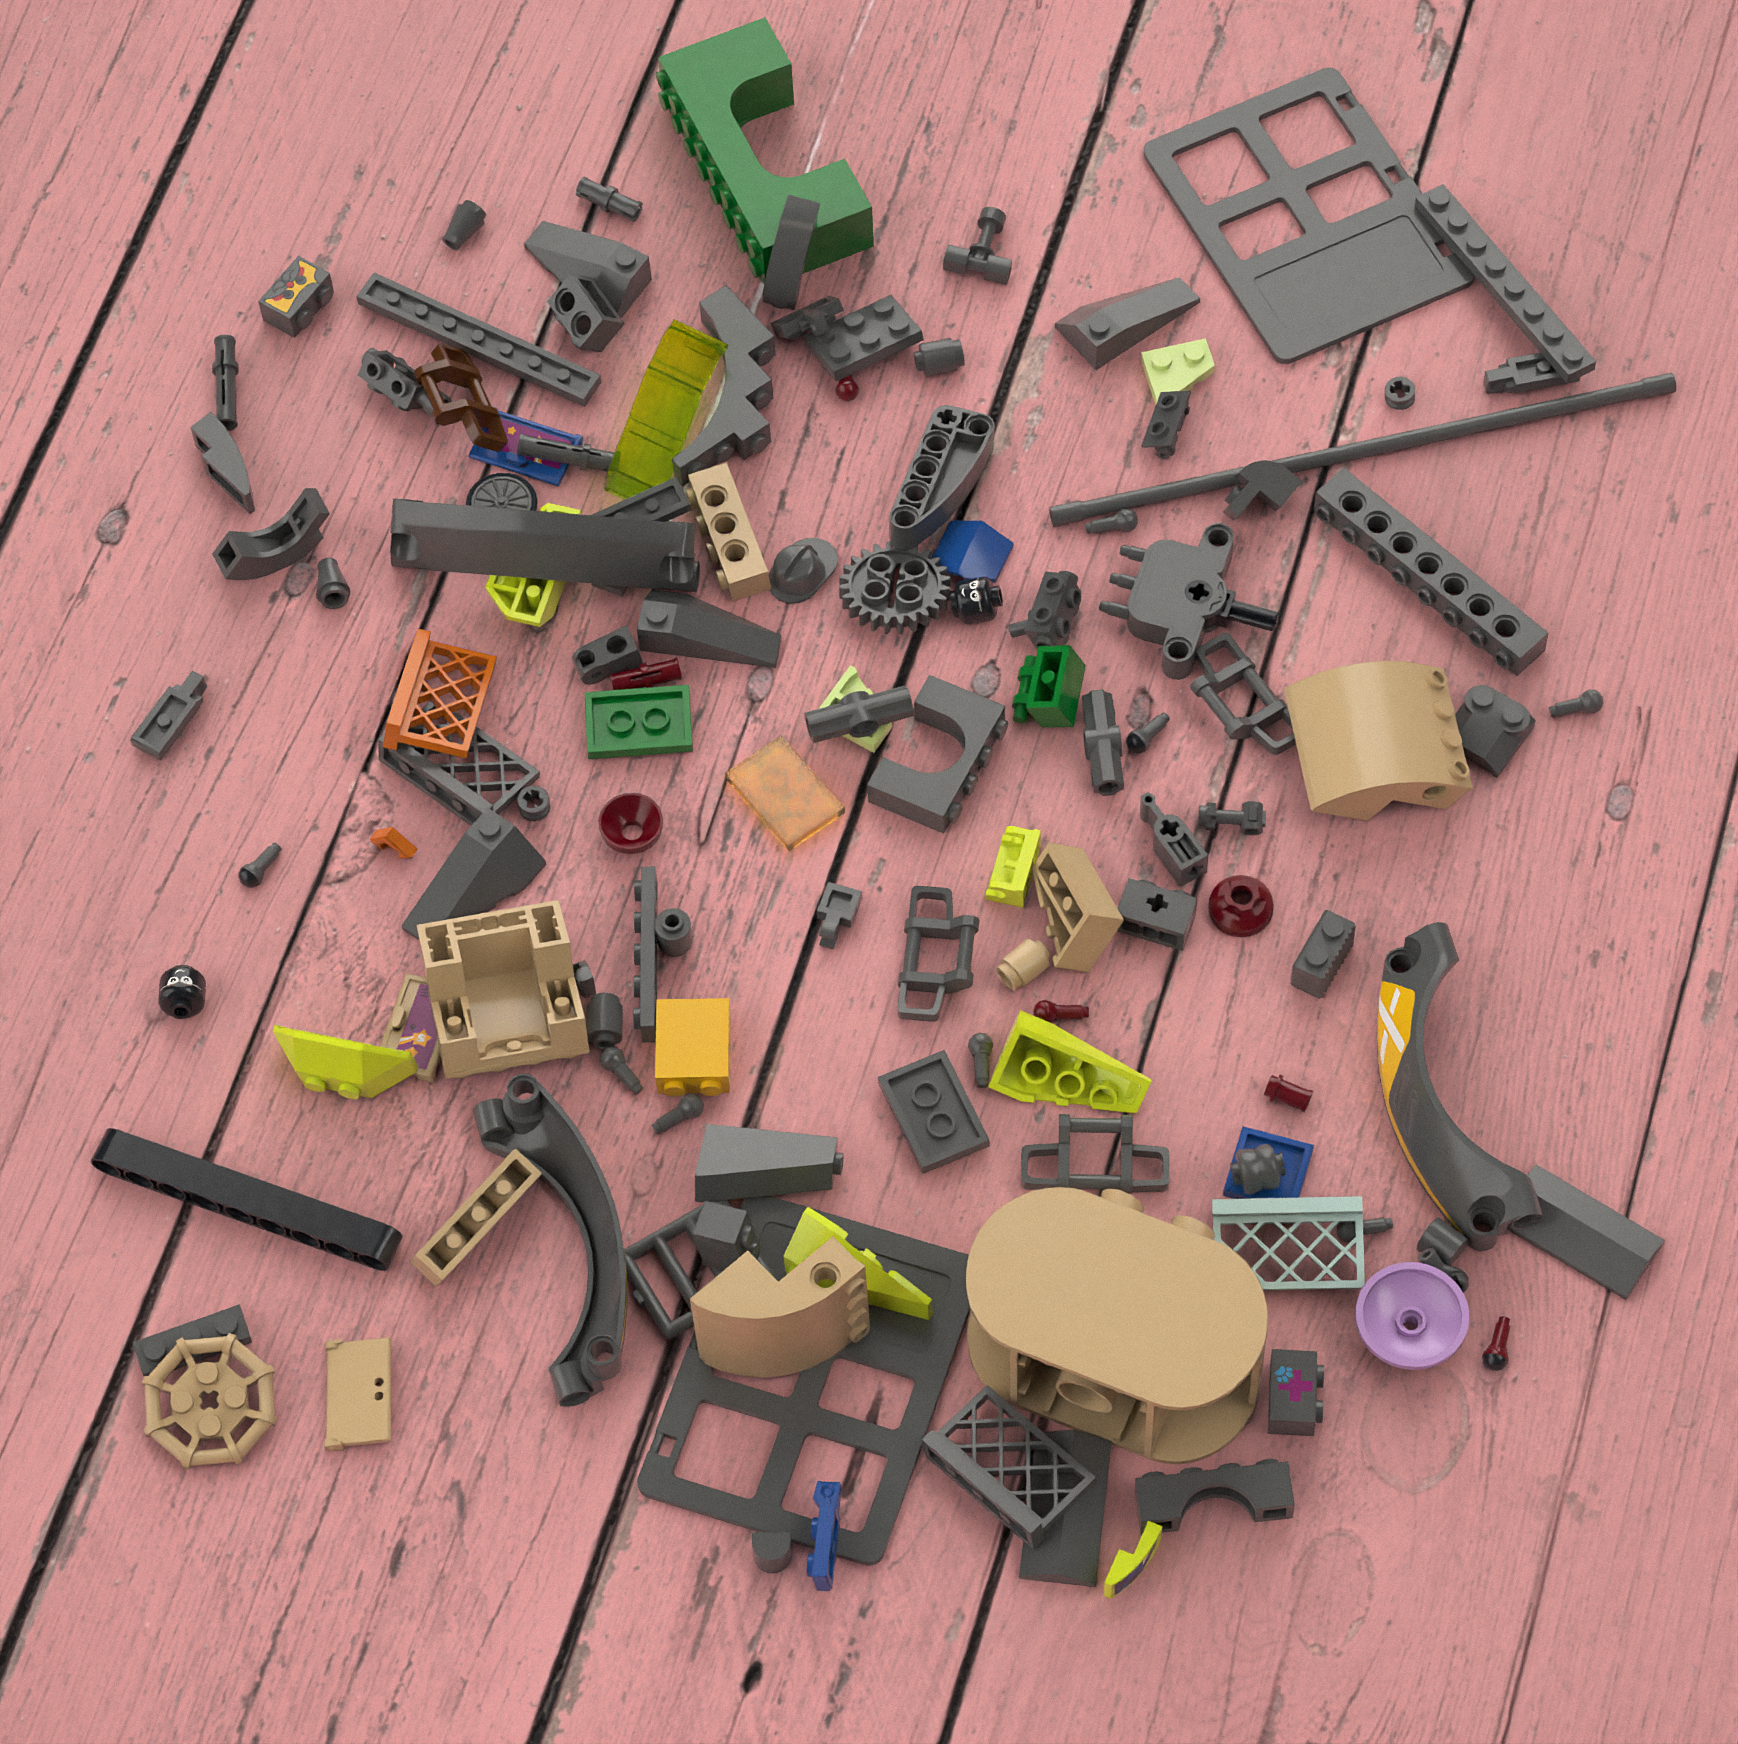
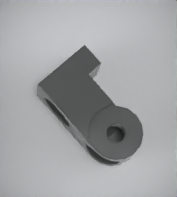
[572,625,643,685]

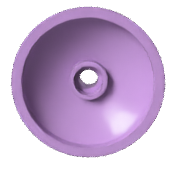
[1355,1262,1469,1370]

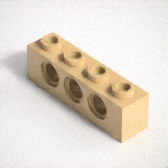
[685,462,771,602]
[409,1148,542,1286]

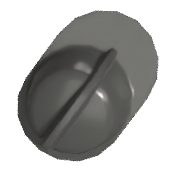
[769,538,838,604]

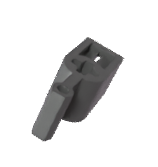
[1140,792,1208,887]

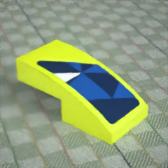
[1104,1521,1162,1598]

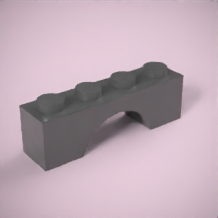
[1135,1459,1295,1535]

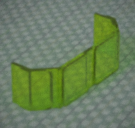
[604,319,729,500]

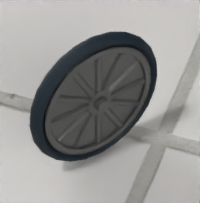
[466,473,538,511]

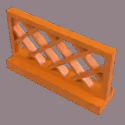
[383,628,497,758]

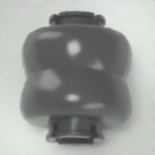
[1230,1144,1286,1194]

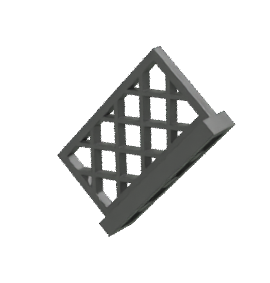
[378,701,540,826]
[922,1385,1097,1550]

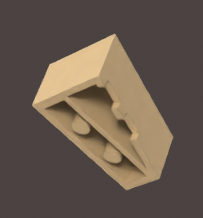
[1032,843,1124,973]

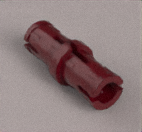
[610,658,682,690]

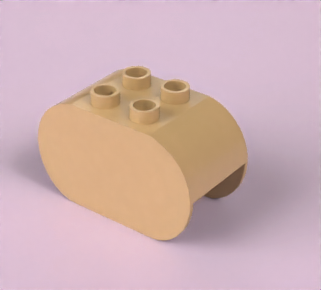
[966,1187,1268,1464]

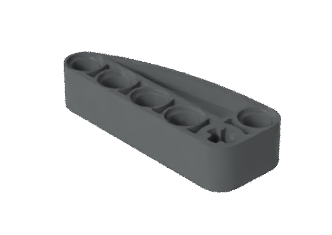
[889,405,994,550]

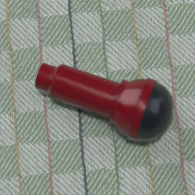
[1482,1316,1510,1371]

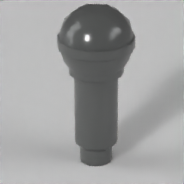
[1085,508,1138,534]
[1549,689,1604,717]
[968,1033,993,1088]
[600,1046,643,1095]
[652,1093,704,1134]
[1336,1217,1393,1243]

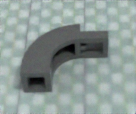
[762,194,820,310]
[212,488,330,580]

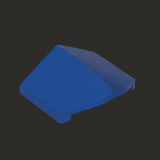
[932,521,1014,583]

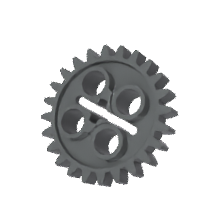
[839,541,950,634]

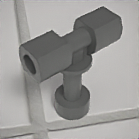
[943,207,1012,285]

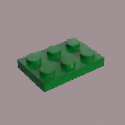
[585,685,693,759]

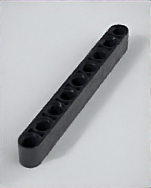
[91,1128,403,1271]

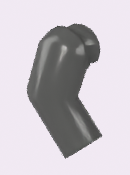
[1418,1248,1468,1293]

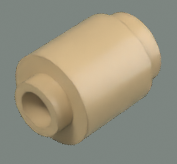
[996,939,1050,991]

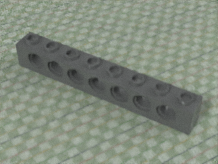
[1314,468,1549,676]

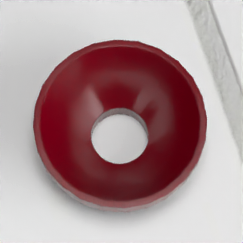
[598,793,663,854]
[1208,875,1274,938]

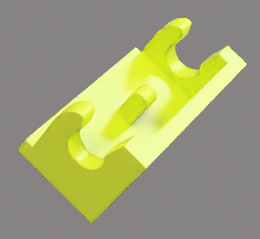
[985,826,1041,908]

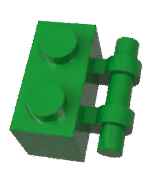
[1012,645,1086,728]

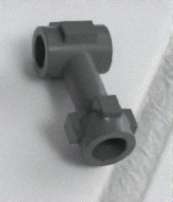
[1198,801,1266,835]

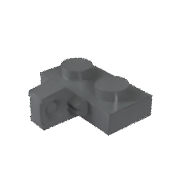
[770,296,844,340]

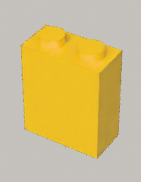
[655,998,731,1097]

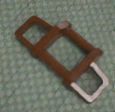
[414,343,508,452]

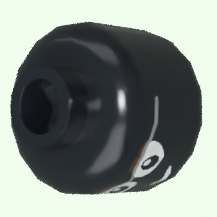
[950,576,1003,624]
[158,965,206,1019]

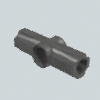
[804,686,914,743]
[1082,689,1124,796]

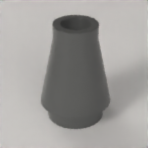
[442,200,486,250]
[316,558,350,609]

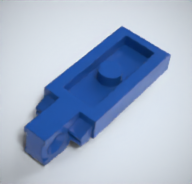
[807,1481,842,1591]

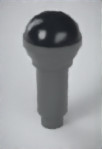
[1126,713,1170,754]
[238,843,282,888]

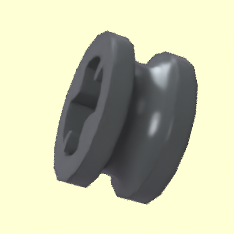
[1385,377,1415,410]
[517,785,550,822]

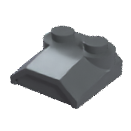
[1455,685,1536,778]

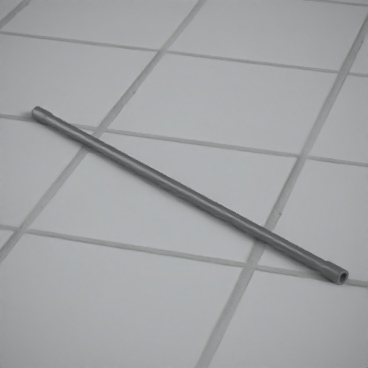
[1049,372,1676,527]

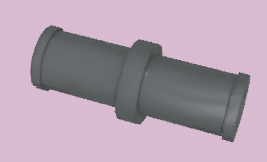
[576,176,643,222]

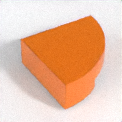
[370,827,418,859]

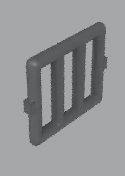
[624,1200,774,1339]

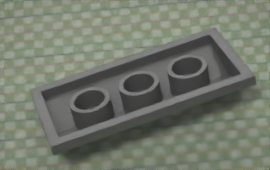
[1507,1164,1665,1300]
[1019,1430,1112,1587]

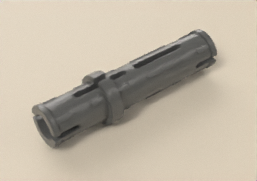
[212,334,239,431]
[517,434,620,474]

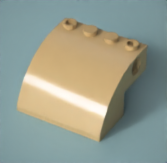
[1284,661,1473,821]
[417,900,590,1079]
[690,1237,870,1378]

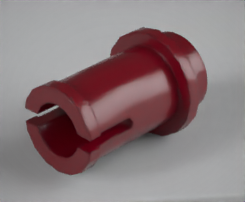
[1264,1074,1313,1113]

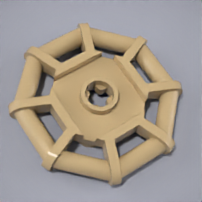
[141,1333,278,1469]

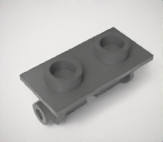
[1141,390,1191,460]

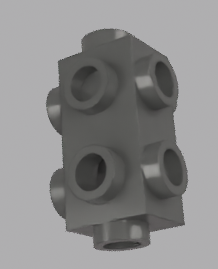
[1009,571,1081,649]

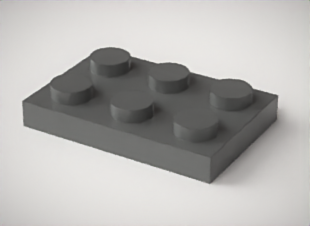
[804,295,924,381]
[878,1050,990,1174]

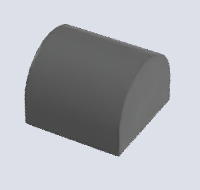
[1416,1217,1469,1265]
[752,1531,792,1573]

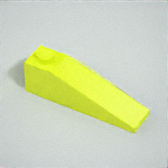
[988,1010,1152,1113]
[783,1207,933,1320]

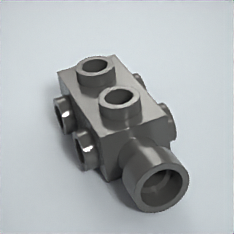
[358,348,451,419]

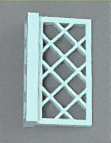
[1212,1196,1365,1291]

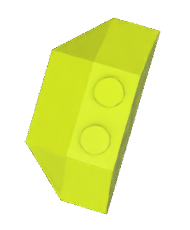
[485,503,581,627]
[273,1025,418,1099]

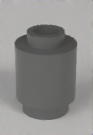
[914,338,965,377]
[655,908,693,957]
[586,993,623,1049]

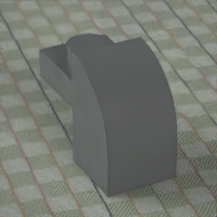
[1223,460,1302,521]

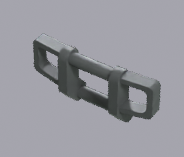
[1190,633,1296,755]
[897,885,980,1022]
[1021,1114,1169,1194]

